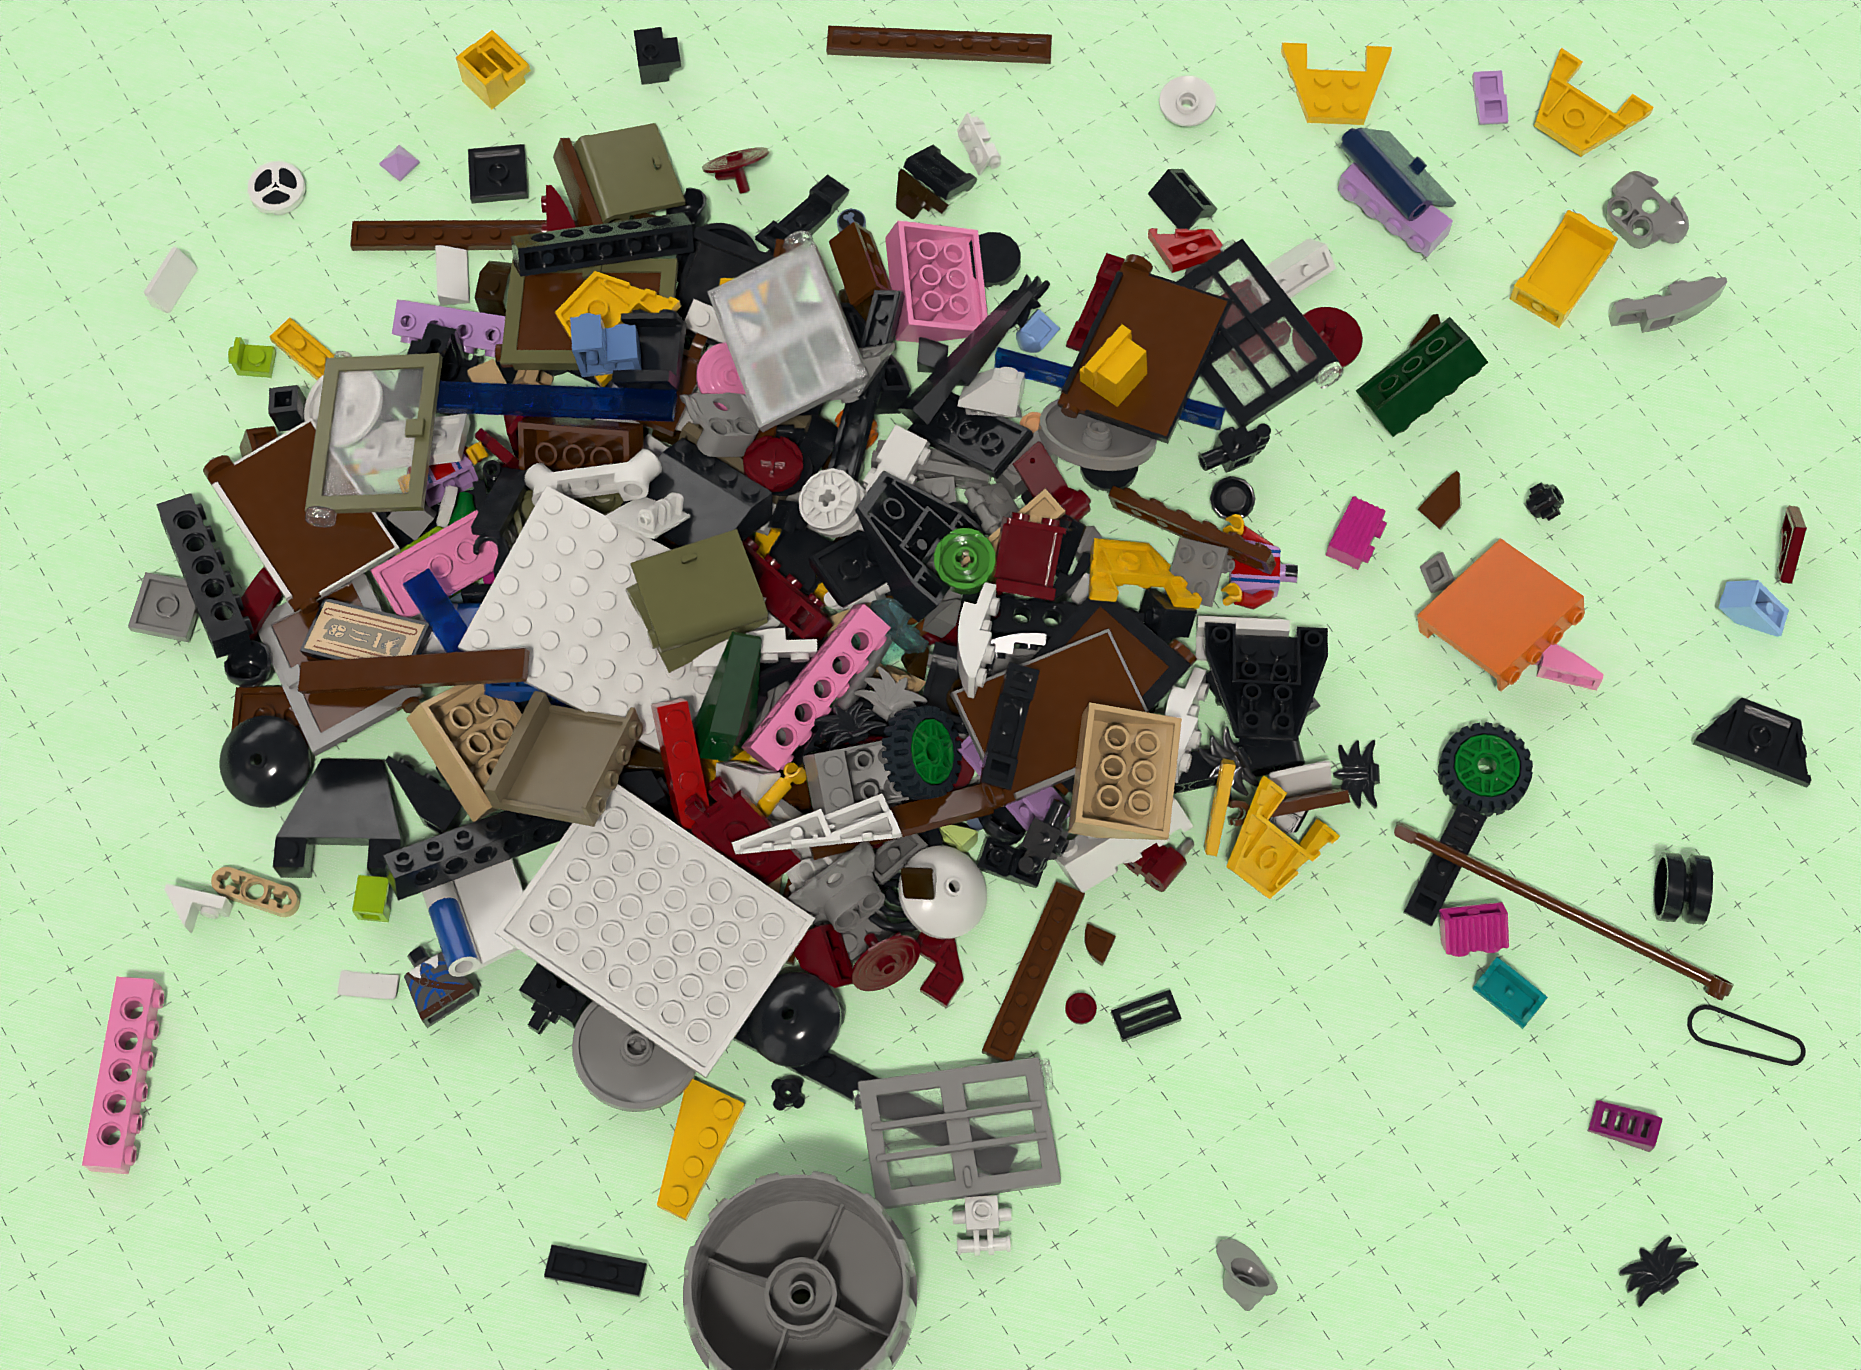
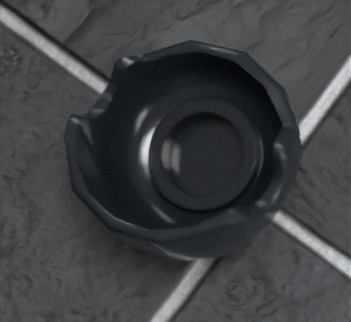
[666,187,709,231]
[1209,476,1256,521]
[224,640,271,688]
[981,806,1026,846]

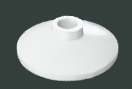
[1159,76,1216,127]

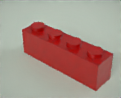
[651,698,710,830]

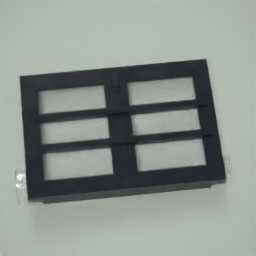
[1176,238,1344,428]

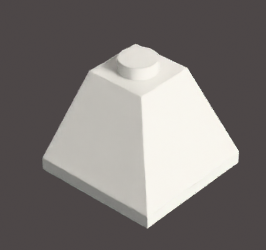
[957,367,1025,417]

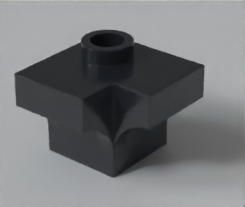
[633,27,681,85]
[1138,588,1197,644]

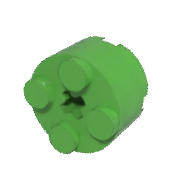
[934,528,997,595]

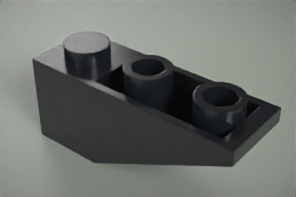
[385,755,467,834]

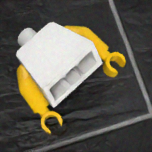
[715,750,807,819]

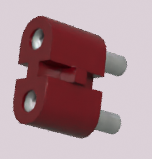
[1123,839,1195,892]

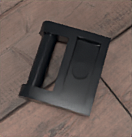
[903,144,977,201]

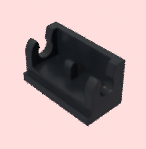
[417,323,466,382]

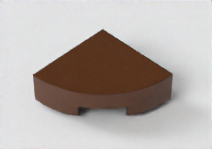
[1084,923,1116,966]

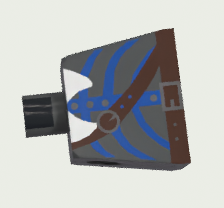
[404,946,479,1028]

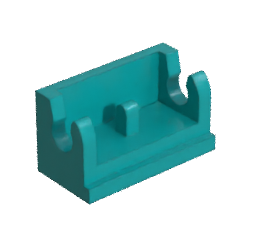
[1472,957,1548,1029]

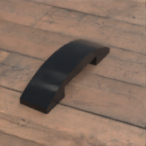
[755,174,850,253]
[980,662,1040,791]
[1403,803,1487,927]

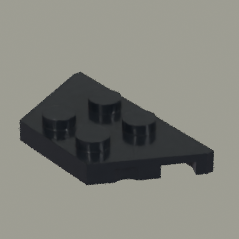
[1693,698,1812,788]

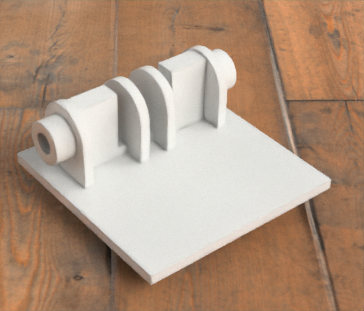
[605,492,691,539]

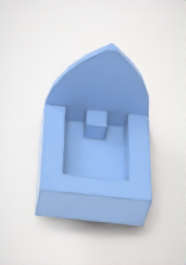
[1016,309,1060,353]

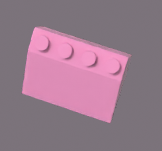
[885,220,988,343]

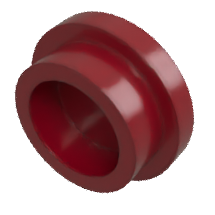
[1065,993,1097,1025]

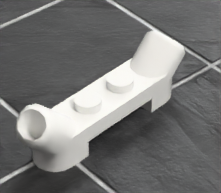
[524,449,662,505]

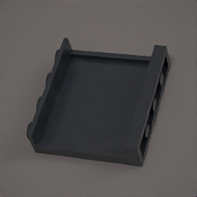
[675,226,808,351]

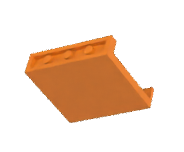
[1417,538,1585,692]

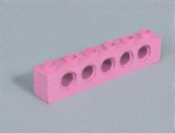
[741,604,891,771]
[82,976,164,1175]

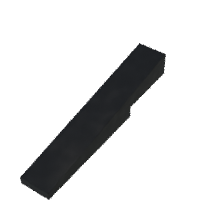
[897,290,1033,425]

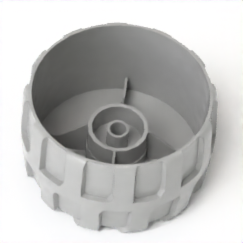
[683,1171,918,1370]

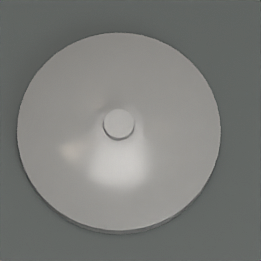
[1038,399,1157,471]
[572,1001,696,1112]

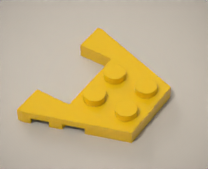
[1281,43,1392,125]
[1534,48,1654,157]
[555,271,681,388]
[1089,538,1202,609]
[1226,776,1340,899]

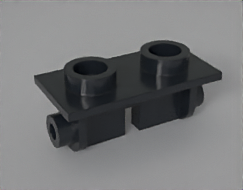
[1055,514,1086,577]

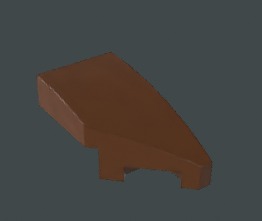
[1417,470,1462,530]

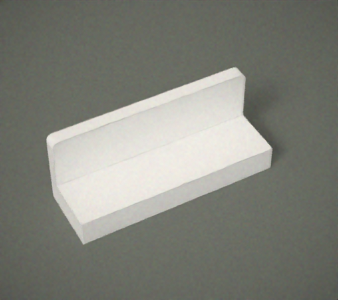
[1241,238,1336,306]
[1195,616,1290,661]

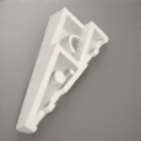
[732,794,902,854]

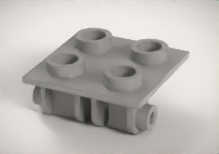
[1164,537,1235,607]

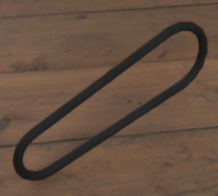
[1687,1005,1806,1066]

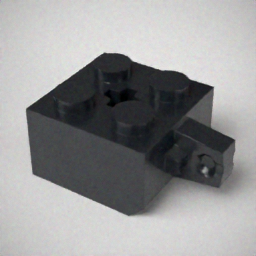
[519,963,592,1036]

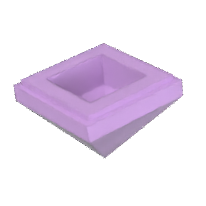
[379,145,420,181]

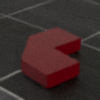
[916,932,964,1008]

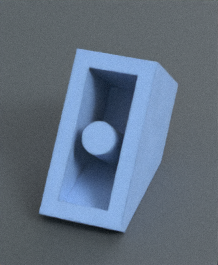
[1719,580,1789,637]

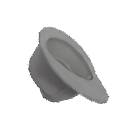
[1216,1239,1278,1311]

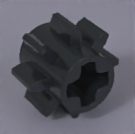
[1526,482,1564,521]

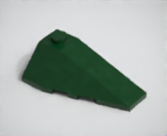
[693,632,762,762]

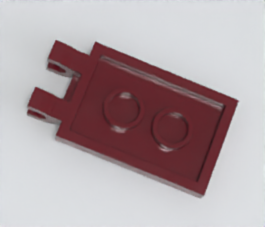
[684,775,801,886]

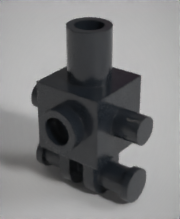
[1198,423,1271,473]
[1018,799,1071,874]

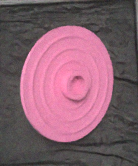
[696,343,756,411]

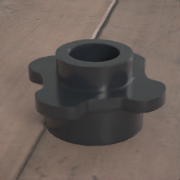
[771,1077,805,1111]

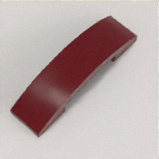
[1066,253,1125,352]
[240,566,282,641]

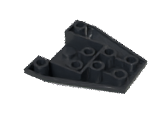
[1204,622,1328,741]

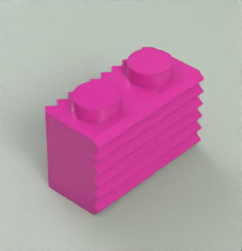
[1326,496,1387,570]
[1439,902,1509,957]

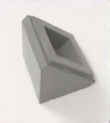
[1420,552,1455,593]

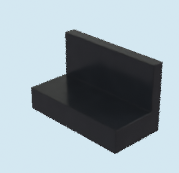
[1148,169,1218,230]

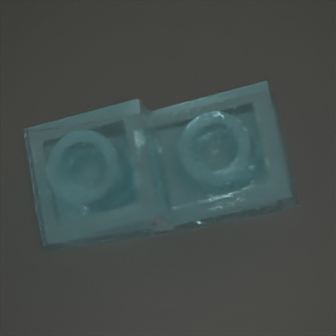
[870,598,929,654]

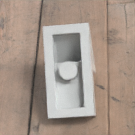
[164,884,233,933]

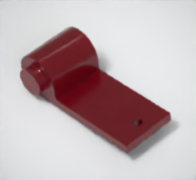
[1012,441,1091,521]

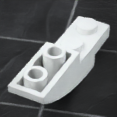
[957,583,1000,698]
[690,628,817,677]
[1165,667,1210,783]

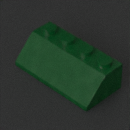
[1356,317,1489,437]

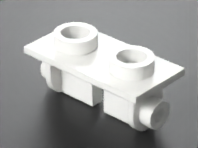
[956,112,1001,176]

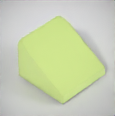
[940,824,978,854]

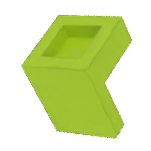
[352,875,391,923]

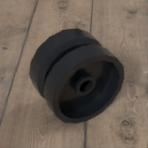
[1653,852,1713,925]

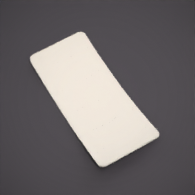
[337,970,399,999]

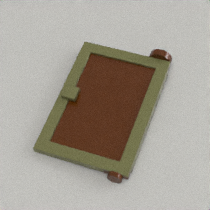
[495,258,678,370]

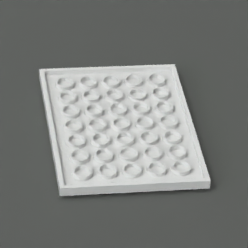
[458,486,766,752]
[495,784,815,1078]

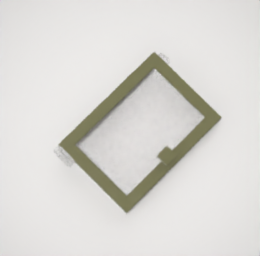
[305,351,443,527]

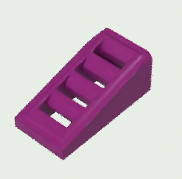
[1587,1100,1663,1152]

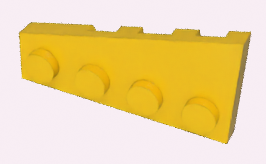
[657,1079,745,1221]

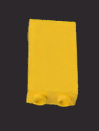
[1510,210,1618,329]

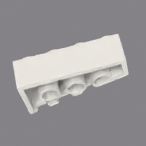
[848,424,932,535]
[1055,797,1194,893]

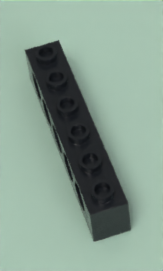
[511,213,694,277]
[156,493,254,659]
[957,591,1145,647]
[383,811,572,901]

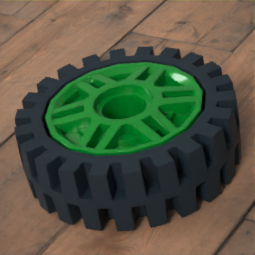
[882,706,962,800]
[1438,722,1533,817]

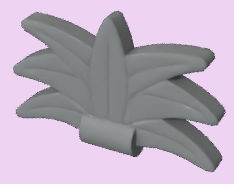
[854,667,928,721]

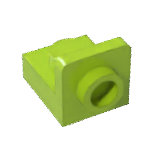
[228,337,276,378]

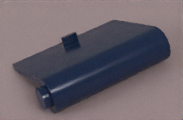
[1341,128,1457,221]

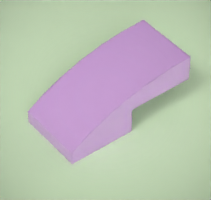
[1472,70,1509,125]

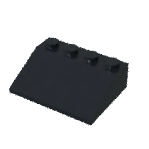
[621,438,772,547]

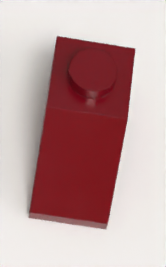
[794,924,853,988]

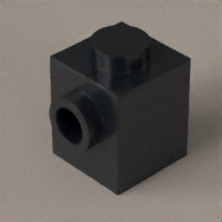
[268,385,307,432]

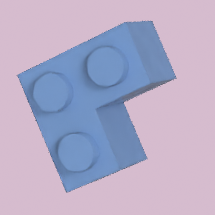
[570,313,642,377]

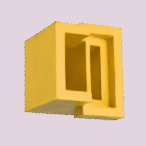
[455,30,531,110]
[1079,325,1147,407]

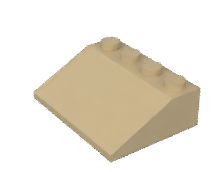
[406,684,522,822]
[1068,702,1182,840]

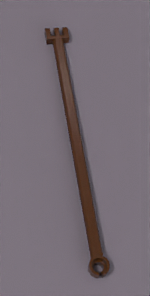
[1394,822,1734,1001]

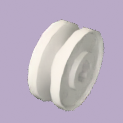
[799,468,866,538]

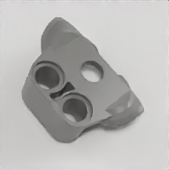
[1606,171,1689,249]
[680,393,759,457]
[788,841,885,933]

